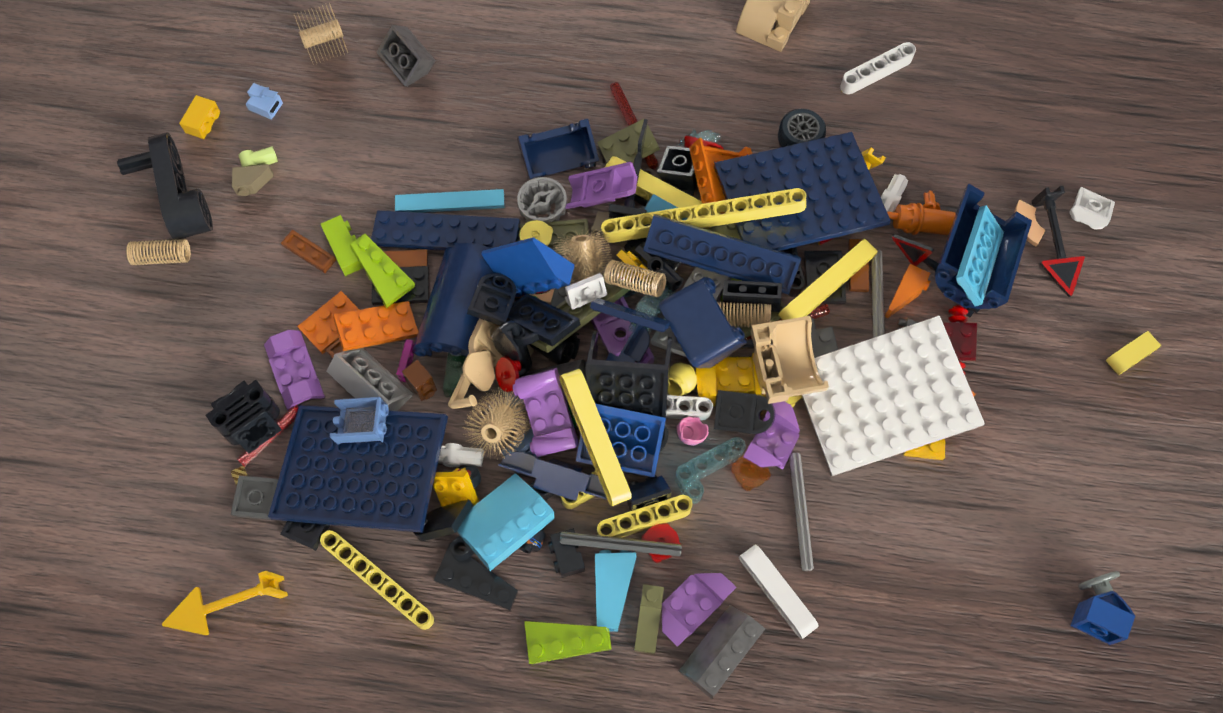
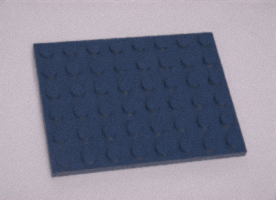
[714,132,891,251]
[268,405,448,532]

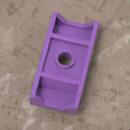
[591,296,654,364]

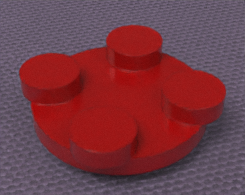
[495,357,521,392]
[641,523,681,563]

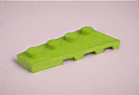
[351,234,415,308]
[524,621,612,664]

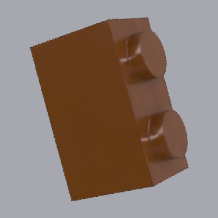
[402,360,437,401]

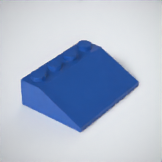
[481,237,575,297]
[576,404,666,477]

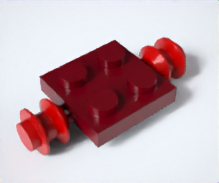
[943,305,977,375]

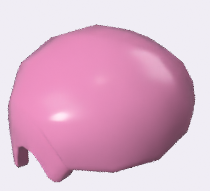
[677,416,708,446]

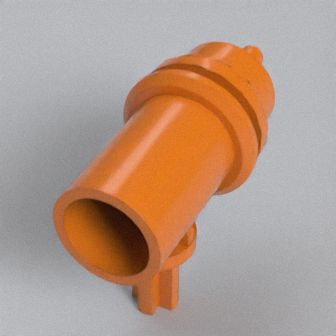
[887,191,956,236]

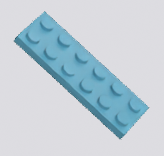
[956,205,1004,306]

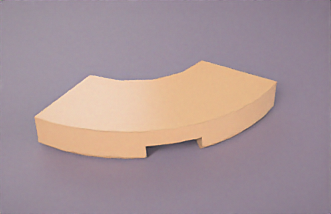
[1015,200,1045,247]

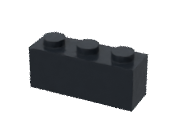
[723,280,782,312]

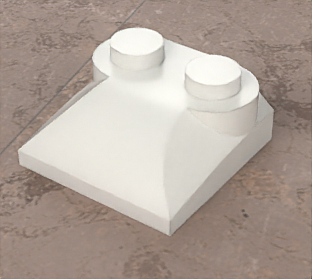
[1069,187,1115,229]

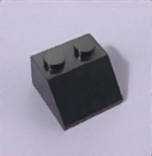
[657,146,697,191]
[627,475,672,511]

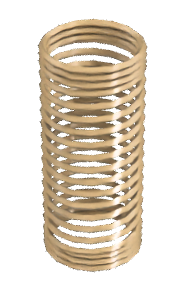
[126,239,191,265]
[604,260,666,298]
[716,301,771,328]

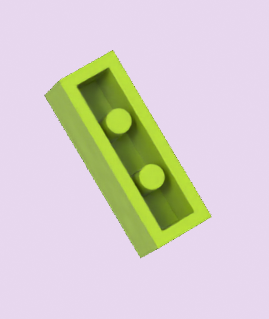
[321,215,363,276]

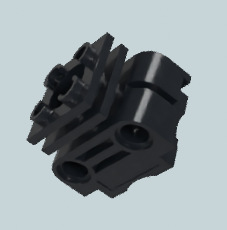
[205,380,282,453]

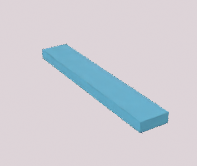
[395,189,505,213]

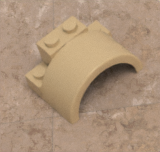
[736,0,810,52]
[751,316,829,404]

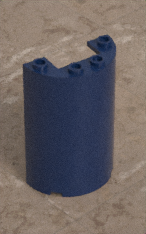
[935,184,1032,309]
[412,243,502,357]

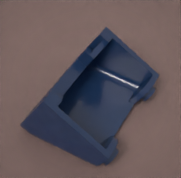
[517,119,599,180]
[659,277,747,368]

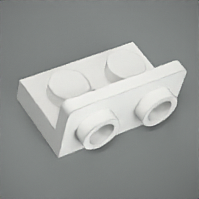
[565,273,607,310]

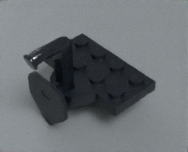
[491,293,581,377]

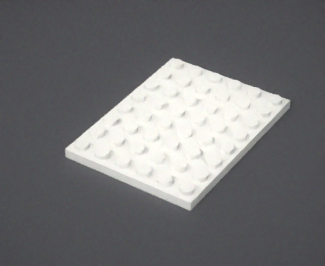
[802,316,985,476]

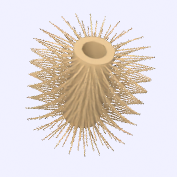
[294,3,348,65]
[553,229,613,287]
[463,388,531,460]

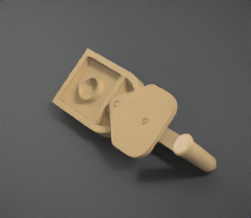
[448,318,502,409]

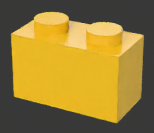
[179,95,220,139]

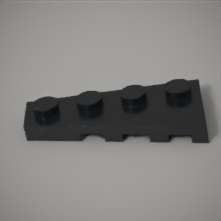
[434,543,518,611]

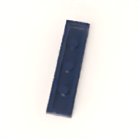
[590,298,670,332]

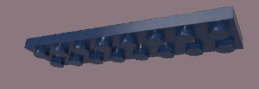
[371,210,521,251]
[643,214,801,294]

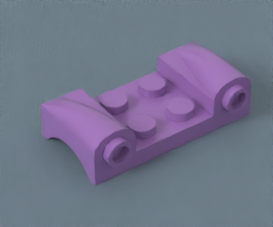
[513,367,579,457]

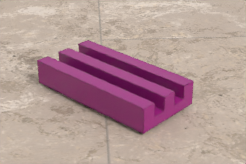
[396,339,414,383]

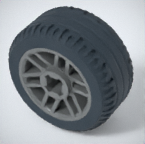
[778,108,826,147]

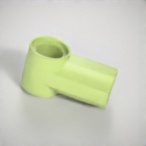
[239,146,278,167]

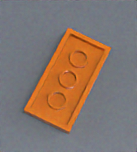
[333,301,418,351]

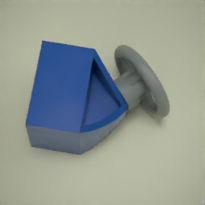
[1070,571,1135,645]

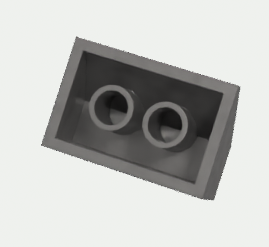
[377,25,436,87]

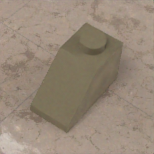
[232,164,274,196]

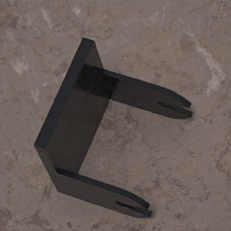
[586,332,672,433]

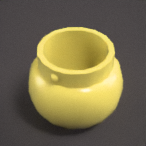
[668,363,697,396]

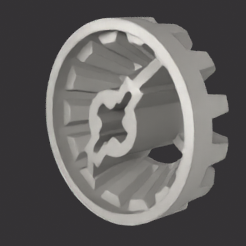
[517,177,567,224]

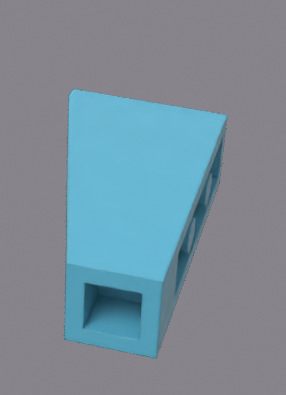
[595,550,636,632]

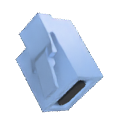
[246,83,283,120]

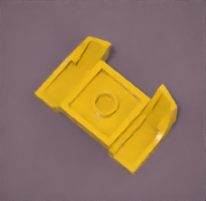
[696,353,766,406]

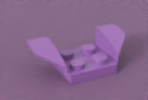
[744,401,800,470]
[662,573,737,647]

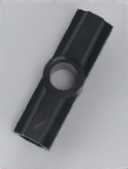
[634,242,684,292]

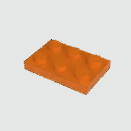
[297,291,359,355]

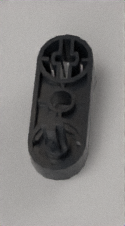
[117,132,213,240]

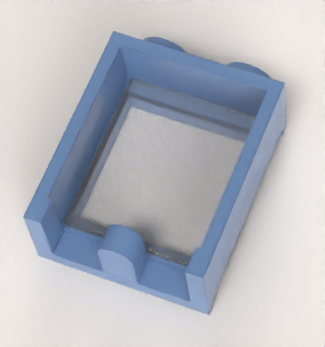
[330,397,389,444]

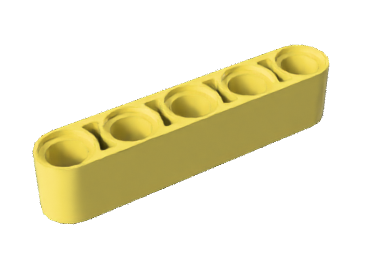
[597,495,693,538]

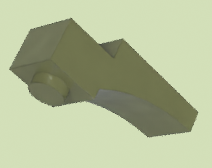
[634,584,664,654]

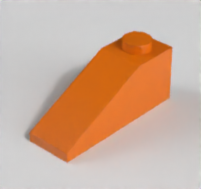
[885,264,931,318]

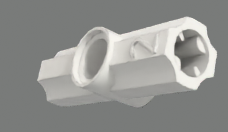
[881,174,908,212]
[438,443,484,467]

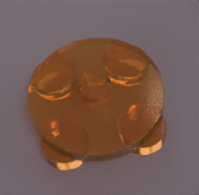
[731,455,771,491]

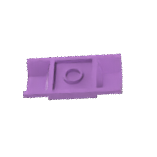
[566,162,637,209]
[264,330,325,412]

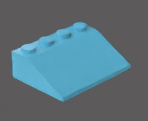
[457,473,554,571]

